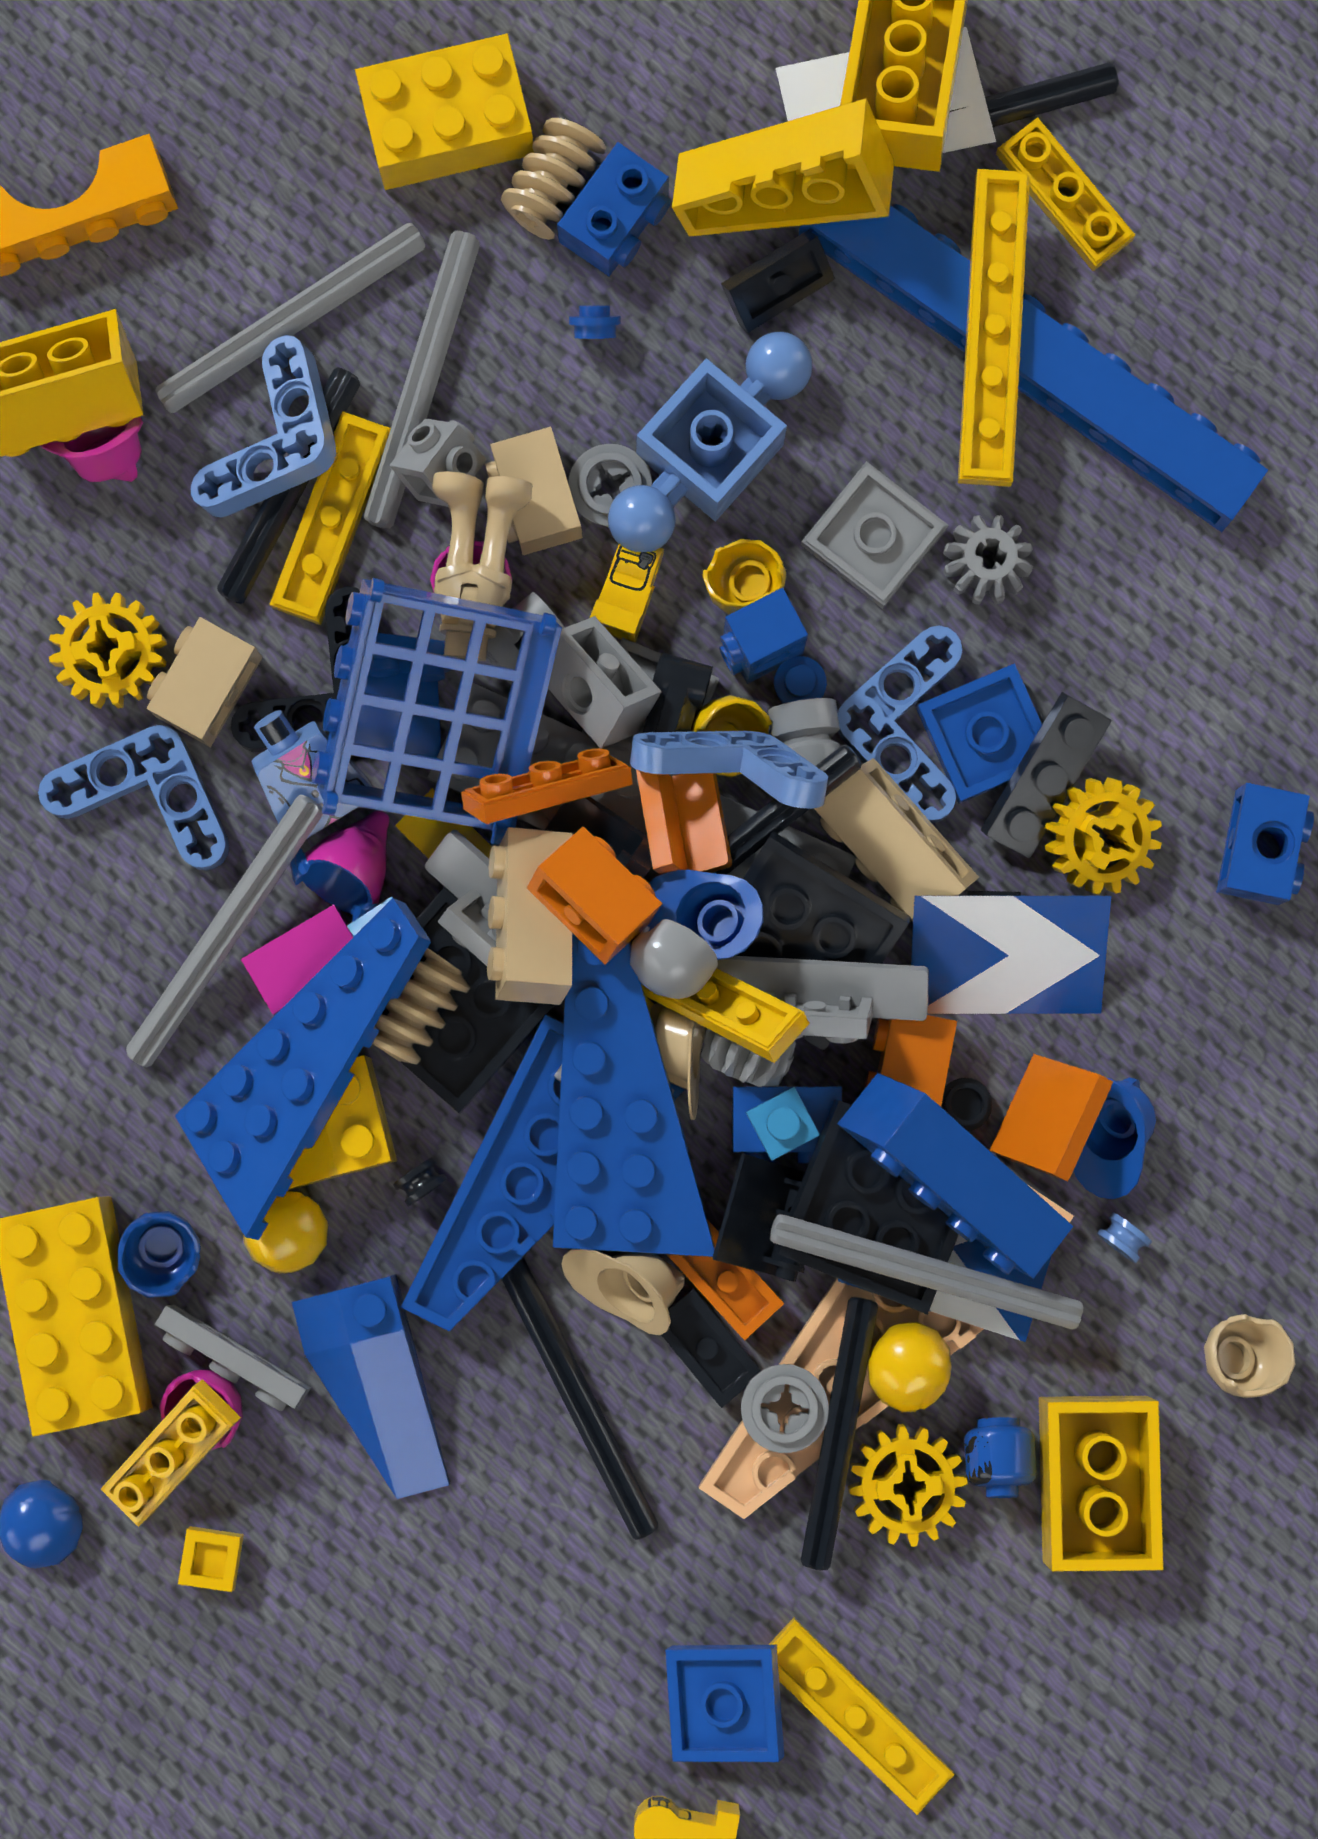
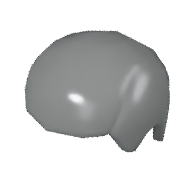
[630,919,718,999]

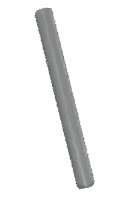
[155,223,425,413]
[364,230,480,529]
[126,795,323,1067]
[770,1214,1083,1330]

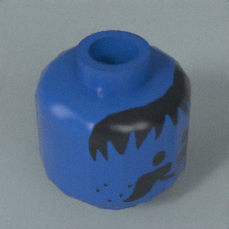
[964,1417,1037,1498]

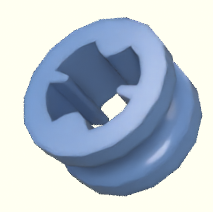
[1096,1212,1152,1263]

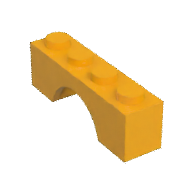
[0,134,179,277]

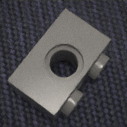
[548,616,662,749]

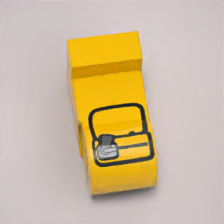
[590,544,664,643]
[634,1796,740,1839]

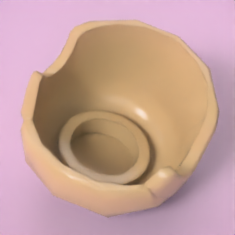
[1204,1314,1296,1398]

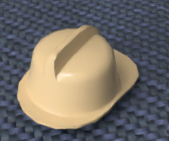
[649,1003,706,1120]
[561,1249,685,1336]

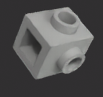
[389,418,486,507]

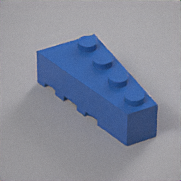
[837,1073,1073,1279]

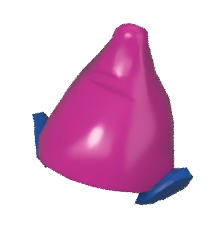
[290,810,389,922]

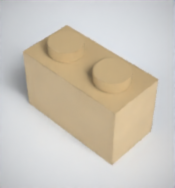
[485,427,583,555]
[146,617,263,748]

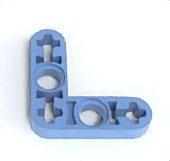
[191,335,336,518]
[838,625,962,823]
[38,725,229,871]
[630,731,828,809]

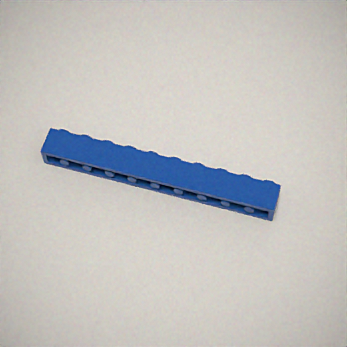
[799,204,1268,533]

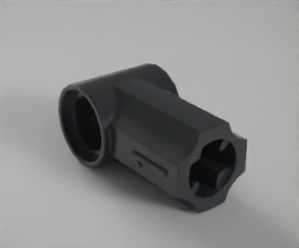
[642,652,713,733]

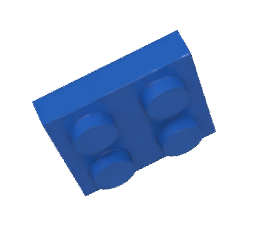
[916,663,1042,804]
[665,1644,784,1762]

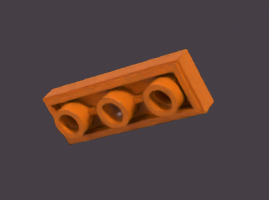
[461,748,633,824]

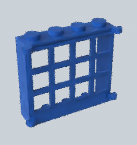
[312,578,562,845]

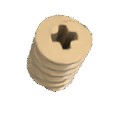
[501,118,606,240]
[372,948,470,1065]

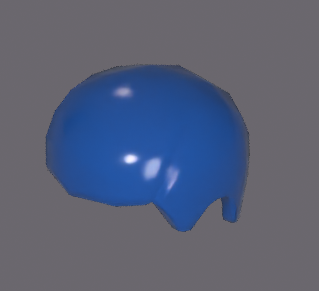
[118,1211,201,1298]
[0,1480,83,1569]

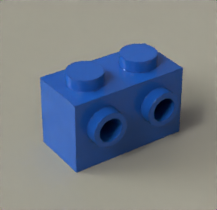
[557,142,671,277]

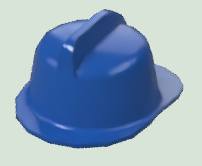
[647,870,763,960]
[1073,1077,1156,1199]

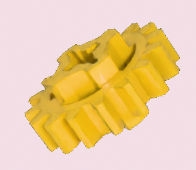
[49,592,167,709]
[1045,777,1162,895]
[848,1424,968,1547]

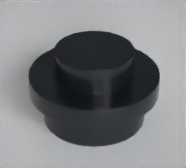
[941,1078,992,1131]

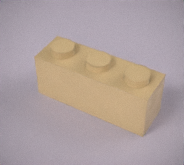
[814,758,979,922]
[487,827,572,1005]

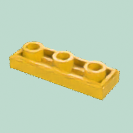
[996,117,1136,271]
[101,1379,241,1527]

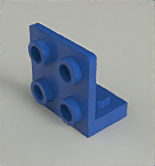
[344,633,453,758]

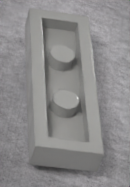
[154,1305,312,1411]

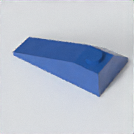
[292,1274,450,1499]

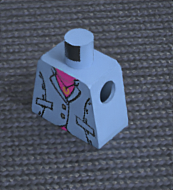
[251,710,372,839]

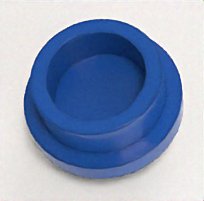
[569,305,621,339]
[774,656,827,704]

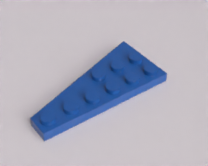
[175,898,431,1240]
[553,933,715,1257]
[400,1015,686,1331]

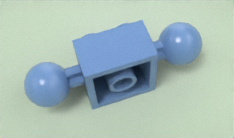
[608,332,812,552]

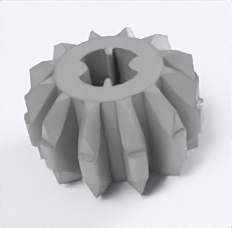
[943,515,1033,605]
[701,1029,796,1087]

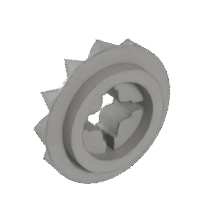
[568,444,652,528]
[741,1364,829,1453]

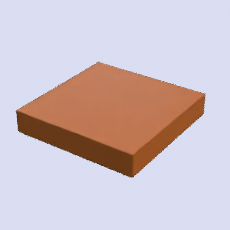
[989,1054,1113,1182]

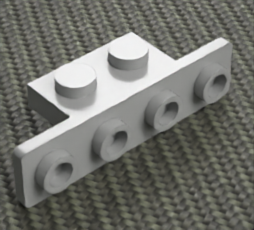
[425,830,497,966]
[717,956,929,1043]

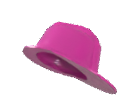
[40,416,143,482]

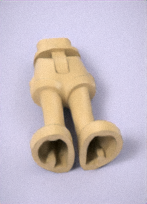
[432,471,533,661]

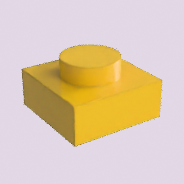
[178,1526,244,1592]

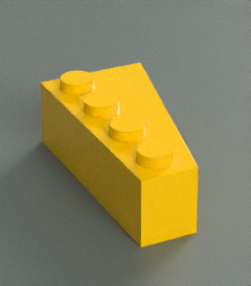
[672,98,894,237]

